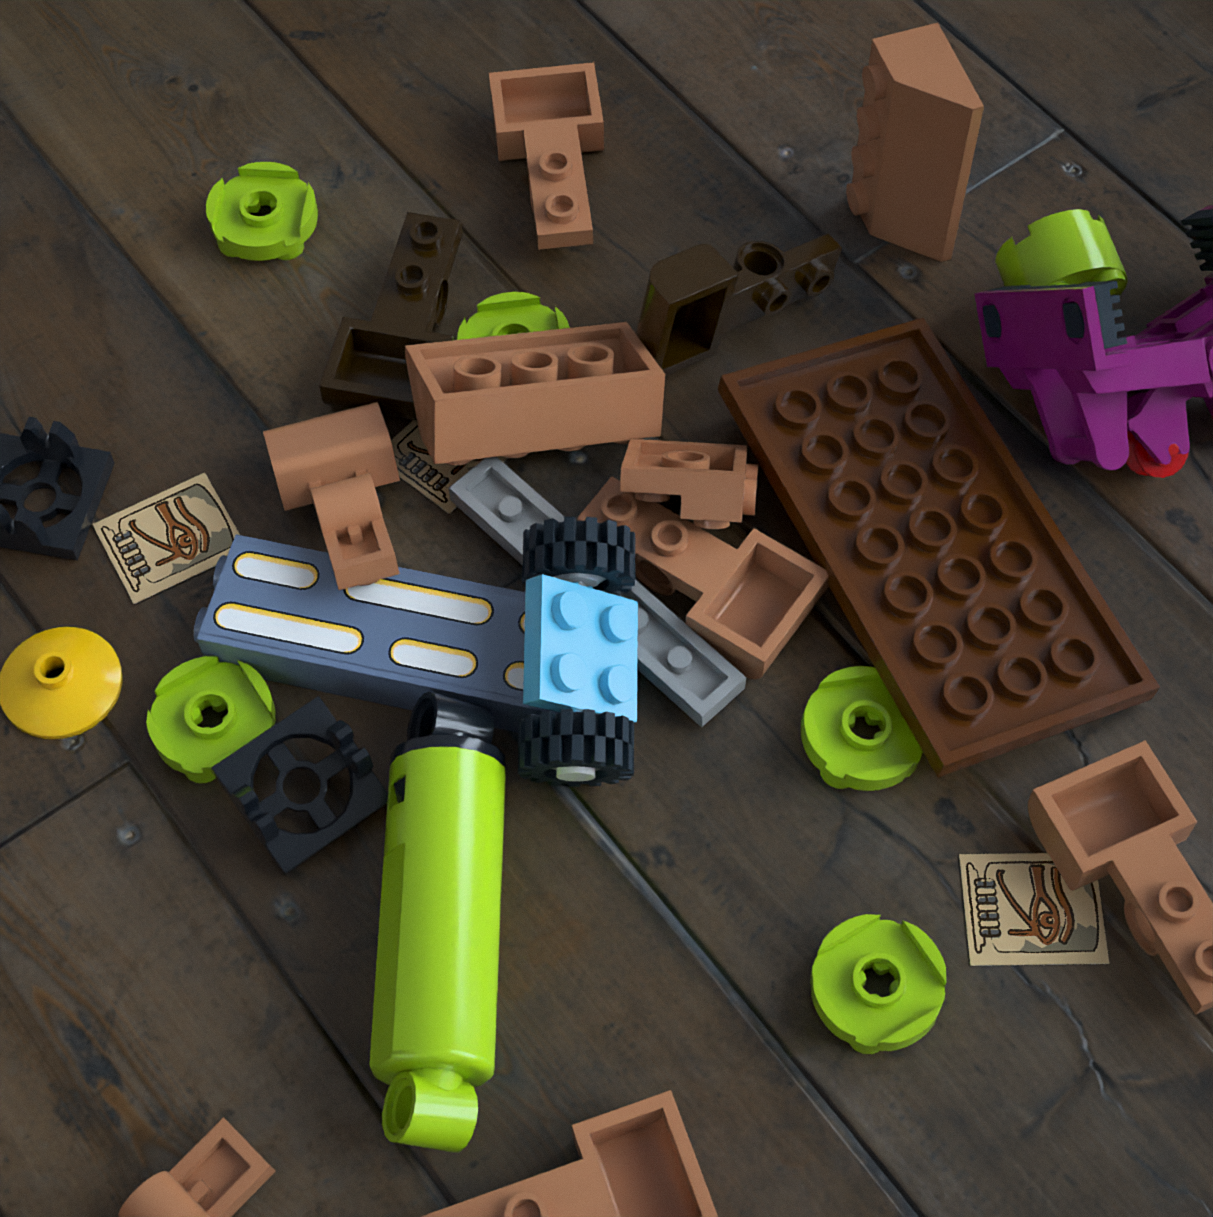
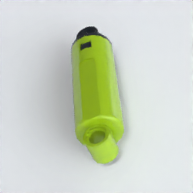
[370,691,506,1153]

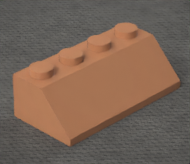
[846,22,984,262]
[405,322,665,465]

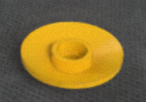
[0,627,123,740]

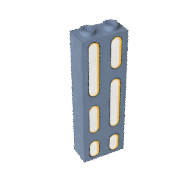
[194,534,560,733]

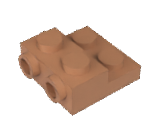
[620,439,758,529]

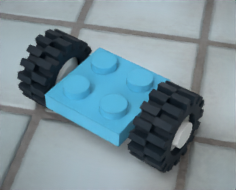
[518,516,638,787]

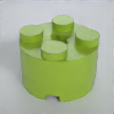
[995,209,1128,308]

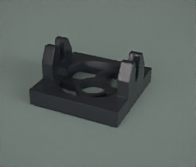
[0,417,115,561]
[211,696,388,876]

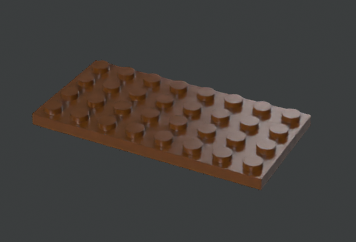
[717,318,1160,777]

